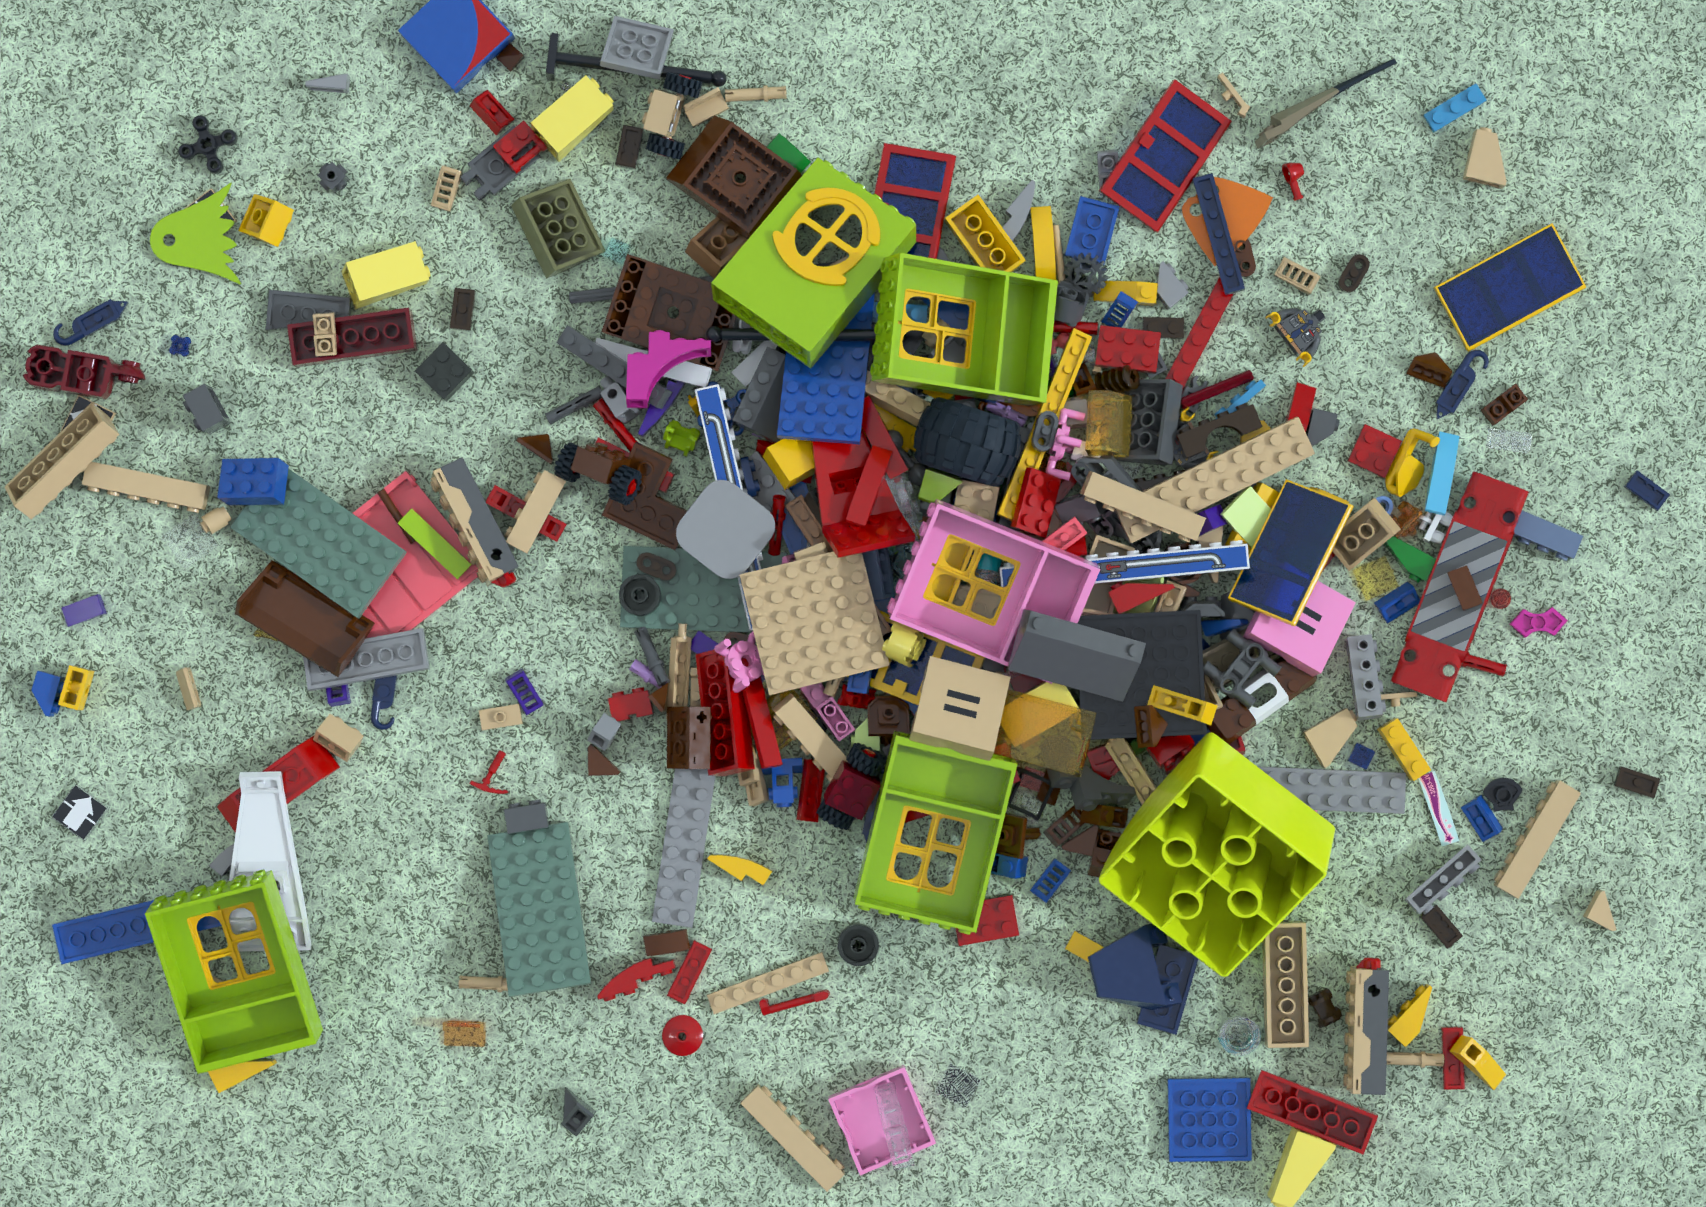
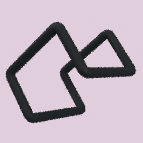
[1007,767,1054,821]

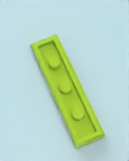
[398,508,472,579]

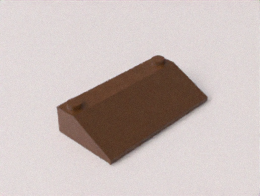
[235,560,375,677]

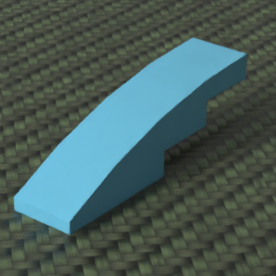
[1425,431,1459,516]

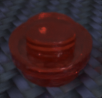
[1490,588,1511,609]

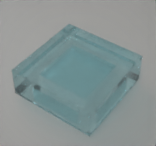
[603,238,631,265]

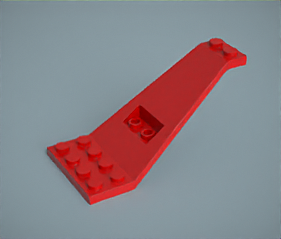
[811,428,915,558]

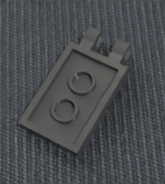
[460,125,541,201]

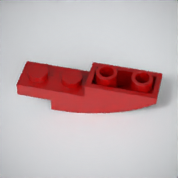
[597,957,676,1002]

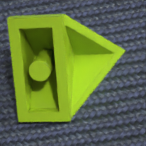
[918,467,963,503]

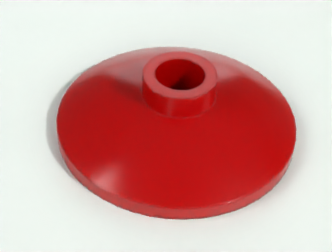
[662,1015,703,1056]

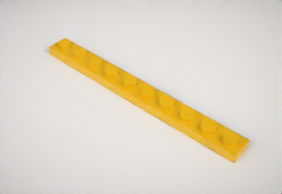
[997,328,1092,522]

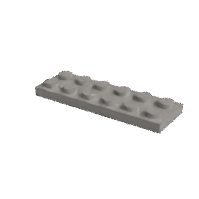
[303,628,430,691]

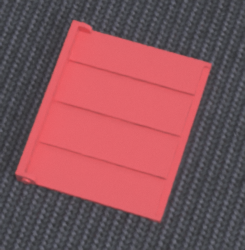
[294,471,478,638]

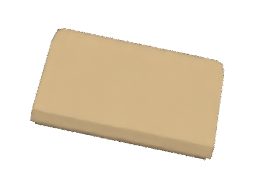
[176,667,202,710]

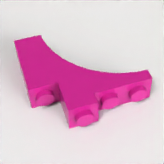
[626,330,711,408]

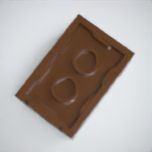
[667,707,712,769]

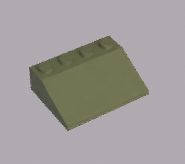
[511,179,605,279]

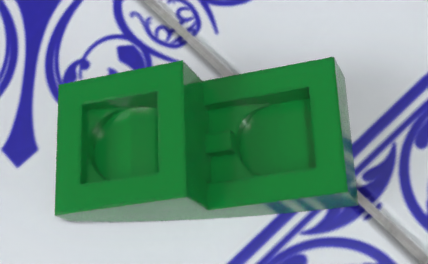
[766,133,811,173]

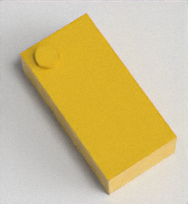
[763,439,815,490]

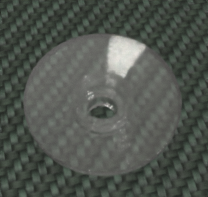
[1006,790,1043,827]

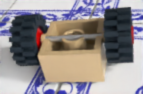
[642,72,703,160]

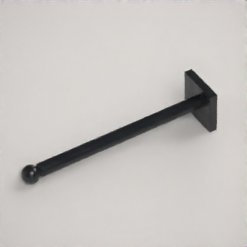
[546,33,727,87]
[706,326,876,342]

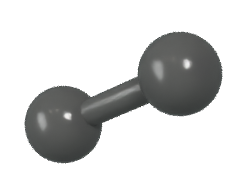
[889,430,928,486]

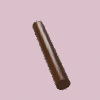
[377,488,416,544]

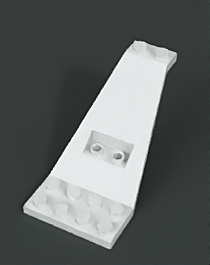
[227,771,311,952]

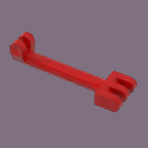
[759,989,830,1016]

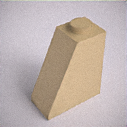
[1463,127,1507,189]
[1302,708,1357,768]

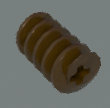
[1094,365,1140,398]

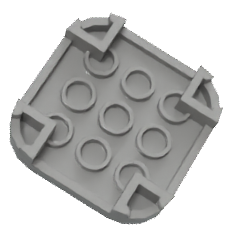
[676,480,775,579]

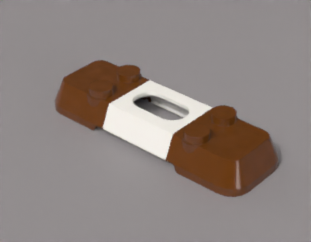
[1206,657,1317,744]

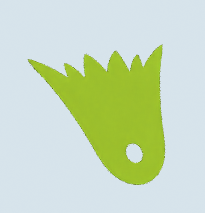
[150,182,241,285]

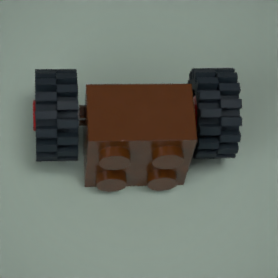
[554,442,642,505]

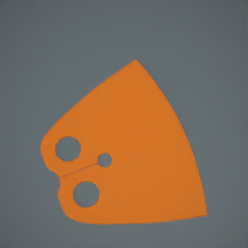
[1182,177,1273,266]

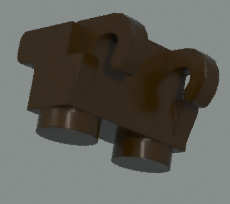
[1308,988,1342,1028]

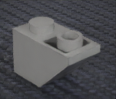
[1157,261,1189,310]
[587,713,621,751]

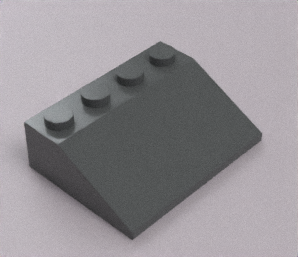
[732,346,786,443]
[1108,379,1183,465]

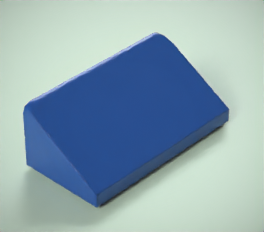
[1374,581,1420,624]
[1461,795,1503,842]

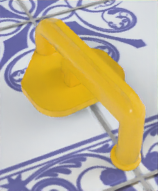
[1385,428,1440,497]

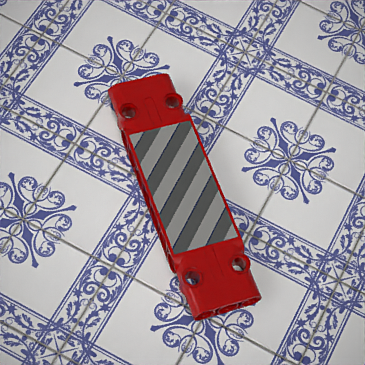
[1391,471,1529,703]

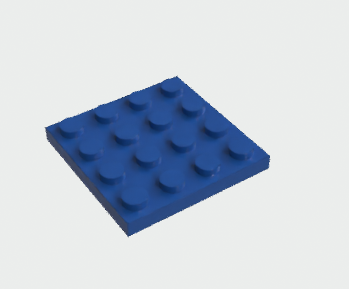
[1167,1077,1252,1162]

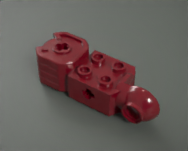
[23,344,146,400]

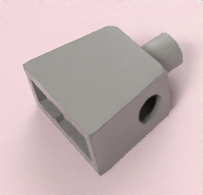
[600,376,642,424]

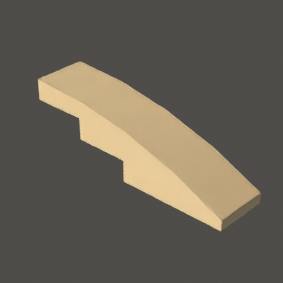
[738,745,769,806]

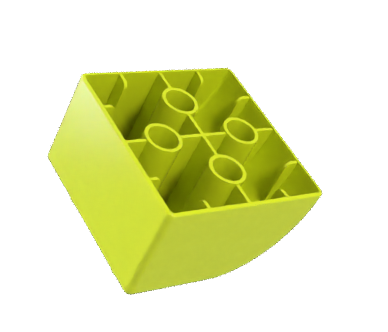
[1099,732,1335,977]

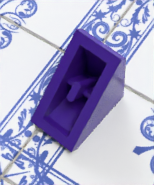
[1191,505,1228,540]

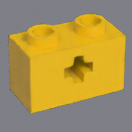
[58,665,95,710]

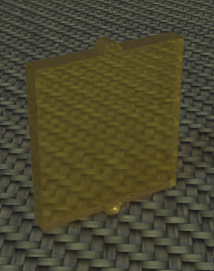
[1352,556,1399,601]

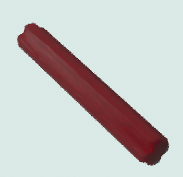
[1180,370,1254,409]

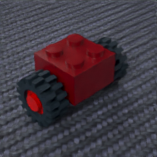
[816,743,886,830]

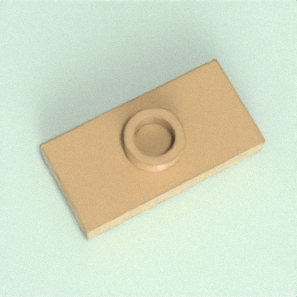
[479,704,523,730]

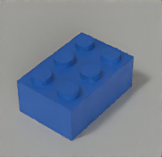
[217,458,289,505]

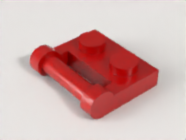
[493,121,548,174]

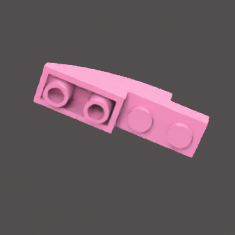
[799,683,855,742]

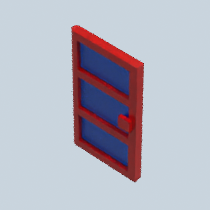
[1099,79,1232,233]
[874,143,956,259]

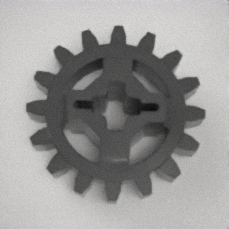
[1064,253,1109,297]

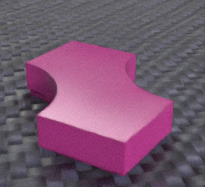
[1509,607,1568,638]

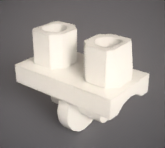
[1417,512,1453,544]

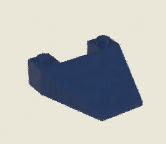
[1088,924,1182,1010]

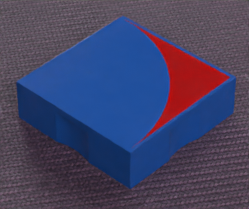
[398,0,515,94]

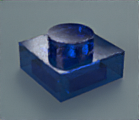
[1347,742,1375,770]

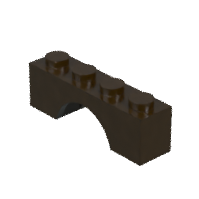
[1176,403,1263,459]

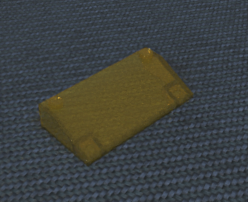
[993,689,1096,777]

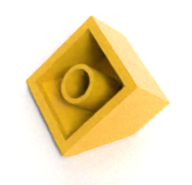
[238,194,294,247]

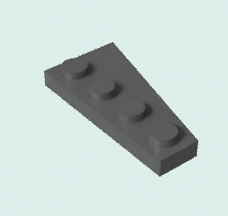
[266,289,351,330]

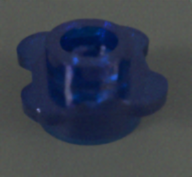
[169,335,191,357]

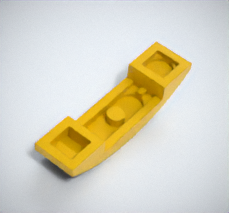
[1030,206,1056,280]

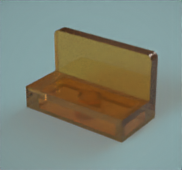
[443,1021,486,1047]

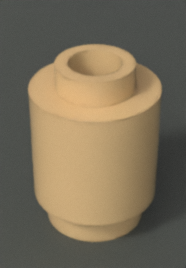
[200,506,232,535]

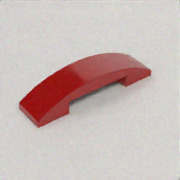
[486,485,567,542]

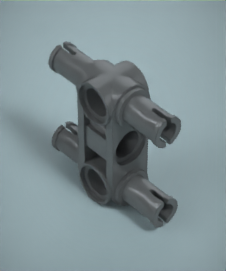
[1203,629,1282,709]

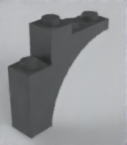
[1040,735,1136,811]

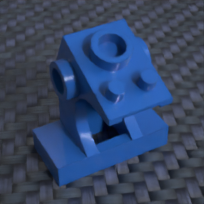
[762,758,803,807]

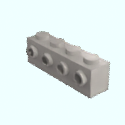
[1345,634,1386,721]
[1405,844,1482,915]

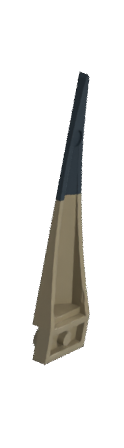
[1255,58,1397,149]

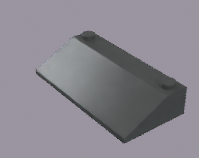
[1007,609,1146,702]

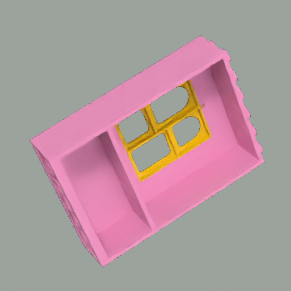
[887,499,1100,684]

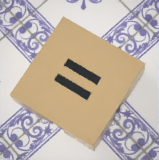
[909,656,1010,761]

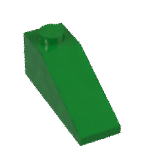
[1384,536,1436,583]

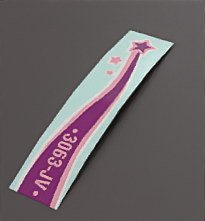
[1418,771,1459,846]

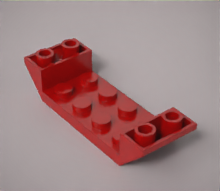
[217,736,340,833]

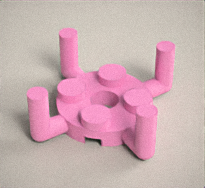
[1046,408,1085,481]
[714,631,764,693]

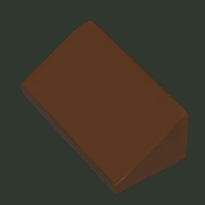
[1447,565,1483,611]

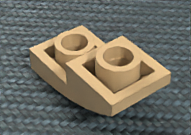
[313,312,337,356]

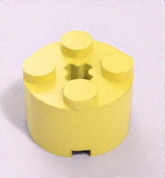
[882,621,928,667]

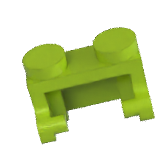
[663,420,700,457]

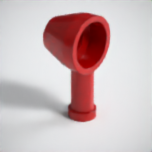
[1282,162,1304,201]

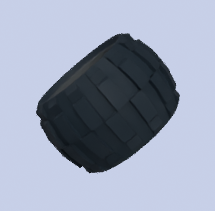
[914,397,1021,487]

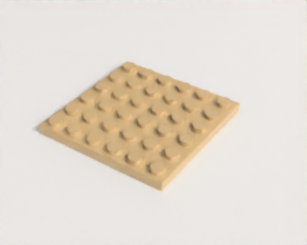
[739,551,890,695]

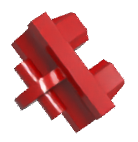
[837,684,876,709]

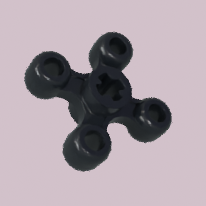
[178,115,238,174]

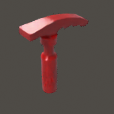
[469,750,508,794]

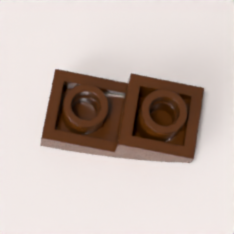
[1481,383,1528,426]
[643,929,690,956]

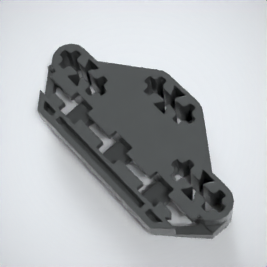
[1071,455,1162,554]

